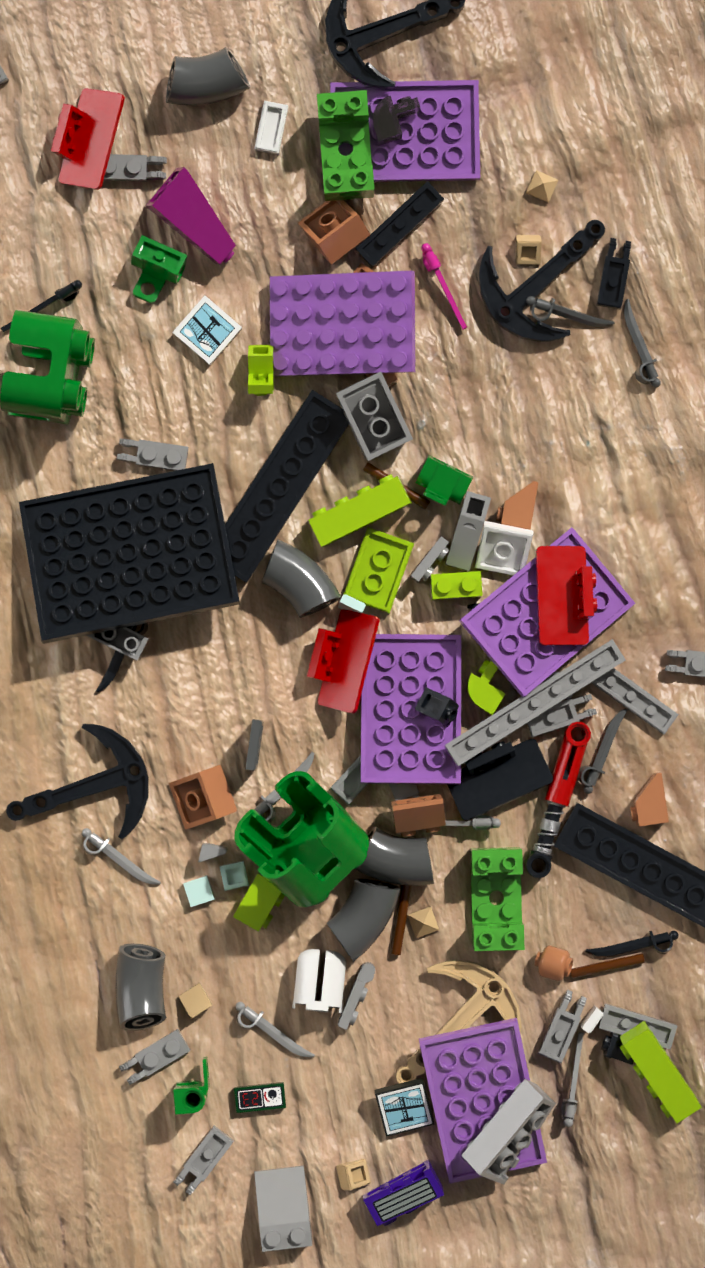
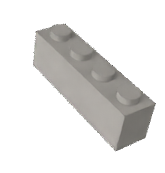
[461,1079,556,1184]

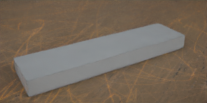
[591,668,679,735]

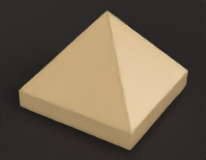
[526,170,558,203]
[408,906,439,938]

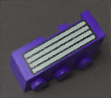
[363,1159,444,1226]

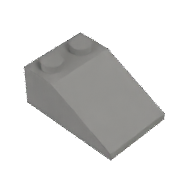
[336,372,413,461]
[254,1165,313,1252]

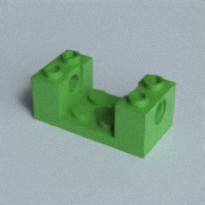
[317,90,374,201]
[470,847,525,951]

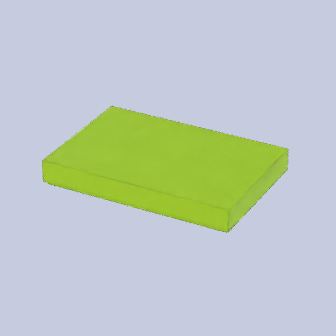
[344,527,414,613]

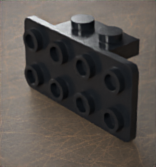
[447,739,553,821]

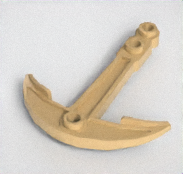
[396,960,522,1084]

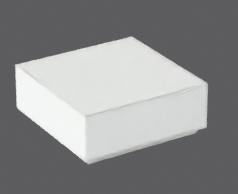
[580,1005,603,1033]

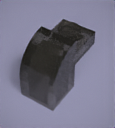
[373,96,420,146]

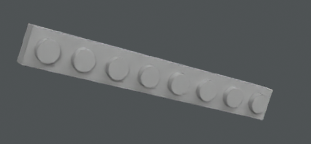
[444,639,625,767]

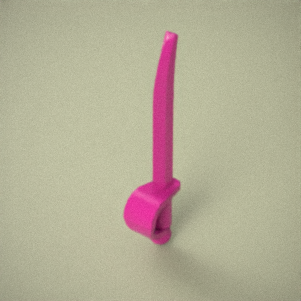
[421,243,467,330]

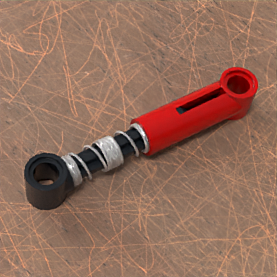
[525,722,591,878]

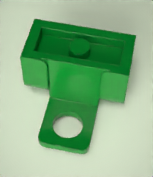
[131,235,187,304]
[416,455,473,506]
[173,1057,210,1115]

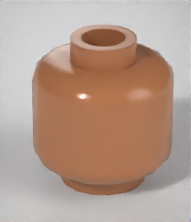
[535,945,573,981]

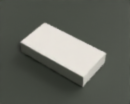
[254,101,288,155]

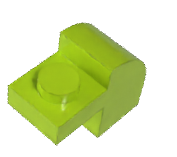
[248,345,274,396]
[467,659,505,715]

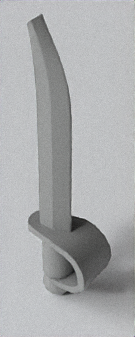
[254,752,314,822]
[445,815,501,830]
[82,828,161,885]
[235,1002,315,1057]
[561,1032,584,1128]

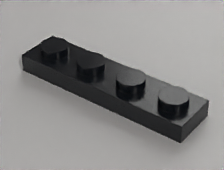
[355,181,444,268]

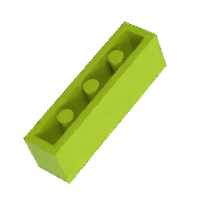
[308,474,412,547]
[620,1021,702,1123]

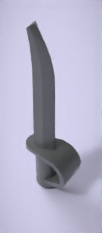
[526,296,615,327]
[624,299,661,388]
[578,708,628,794]

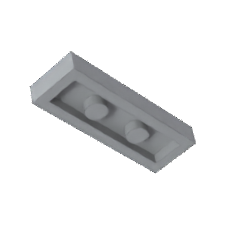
[598,1003,677,1050]

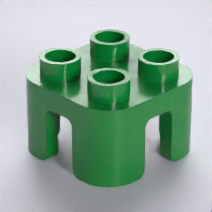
[0,310,95,425]
[234,771,369,907]

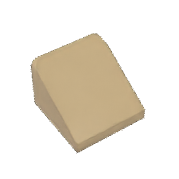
[516,235,542,265]
[179,983,213,1019]
[336,1159,371,1190]

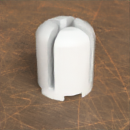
[292,949,346,1013]

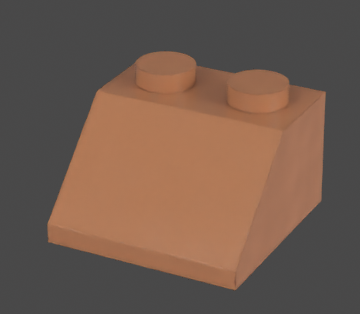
[298,200,371,265]
[169,765,237,830]
[391,794,446,836]

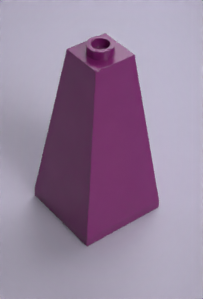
[145,167,236,265]

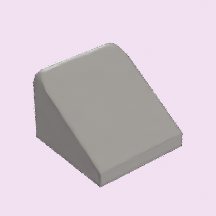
[198,842,228,862]

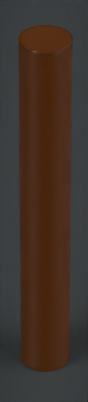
[363,462,431,510]
[391,885,412,955]
[571,953,645,979]

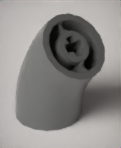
[166,47,250,105]
[262,540,341,618]
[355,827,434,886]
[327,879,400,962]
[116,943,167,1031]

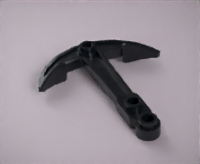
[325,0,465,89]
[479,220,605,342]
[6,724,149,839]

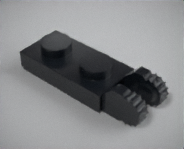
[596,238,631,310]

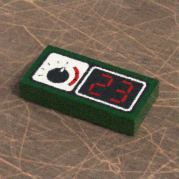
[234,1082,286,1113]

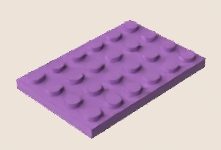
[330,80,480,182]
[270,270,415,376]
[459,527,635,697]
[361,634,461,784]
[419,1018,547,1184]

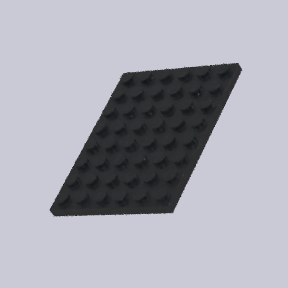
[19,463,240,644]

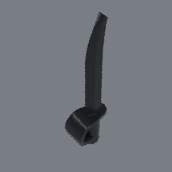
[0,280,82,332]
[96,623,148,692]
[585,931,679,956]

